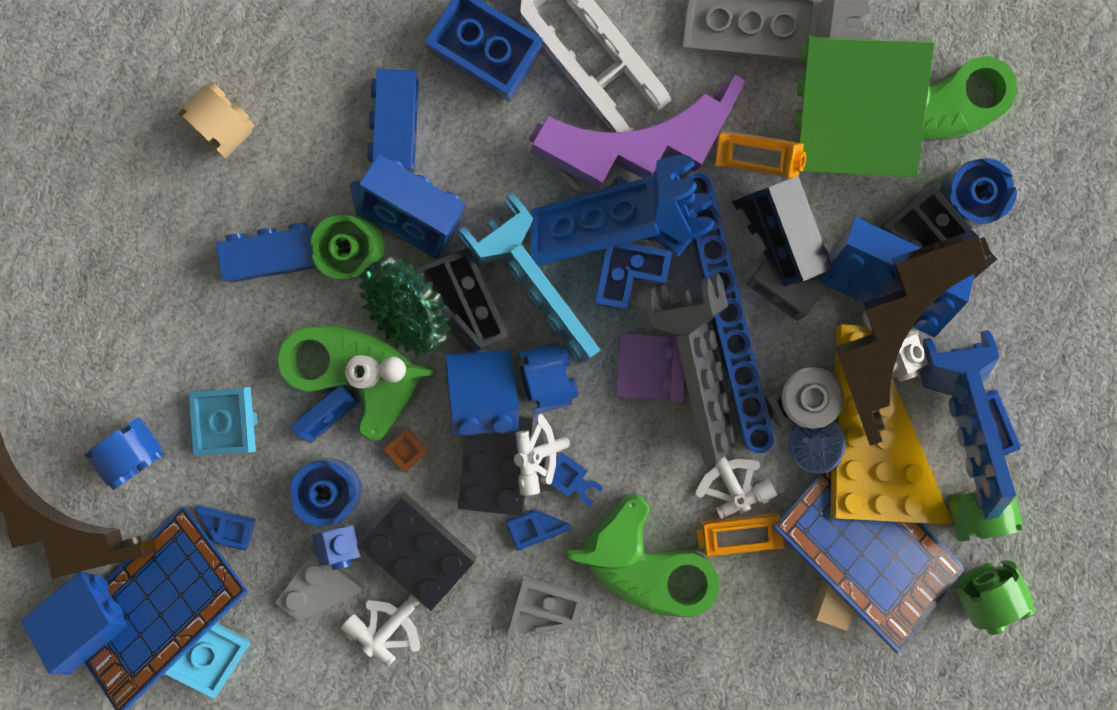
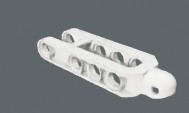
[520,0,671,133]

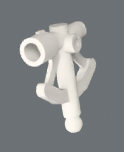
[514,414,570,496]
[695,456,777,519]
[341,594,420,668]

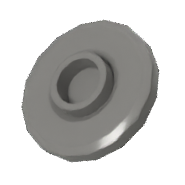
[781,367,844,429]

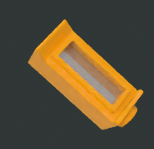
[715,132,806,178]
[696,512,785,557]

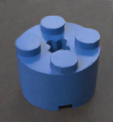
[940,158,1017,227]
[517,342,578,415]
[84,417,165,490]
[290,458,362,526]

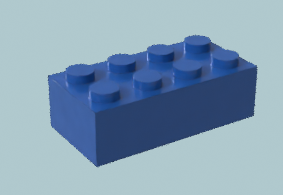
[819,216,974,338]

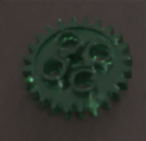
[359,256,450,355]

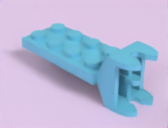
[458,192,600,363]

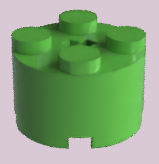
[311,214,386,280]
[948,491,1024,541]
[954,560,1036,635]

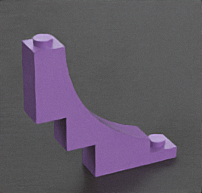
[529,75,746,190]

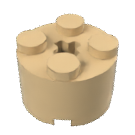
[177,81,255,159]

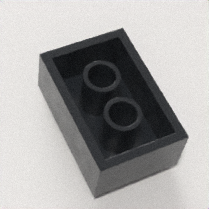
[458,415,533,516]
[358,493,477,611]

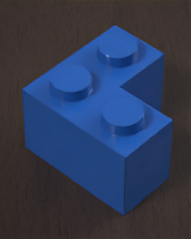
[594,243,672,311]

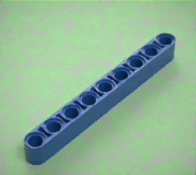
[686,172,774,453]

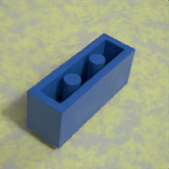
[367,69,419,173]
[216,222,317,283]

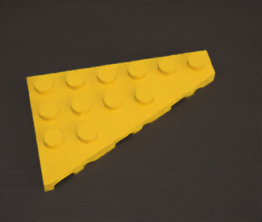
[830,324,951,525]

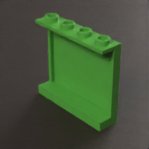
[793,34,934,178]

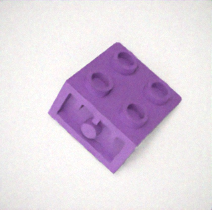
[616,333,685,402]

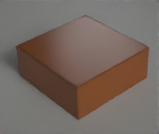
[383,427,429,473]

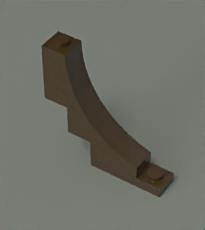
[835,231,991,446]
[0,432,157,579]

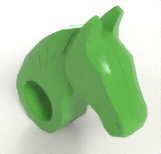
[922,56,1018,140]
[277,326,436,441]
[565,493,719,617]

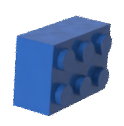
[425,0,543,102]
[355,154,466,260]

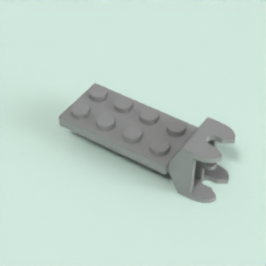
[683,0,871,62]

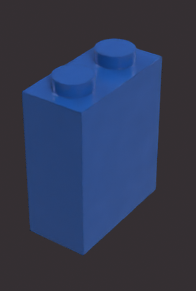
[446,350,519,435]
[21,572,128,675]

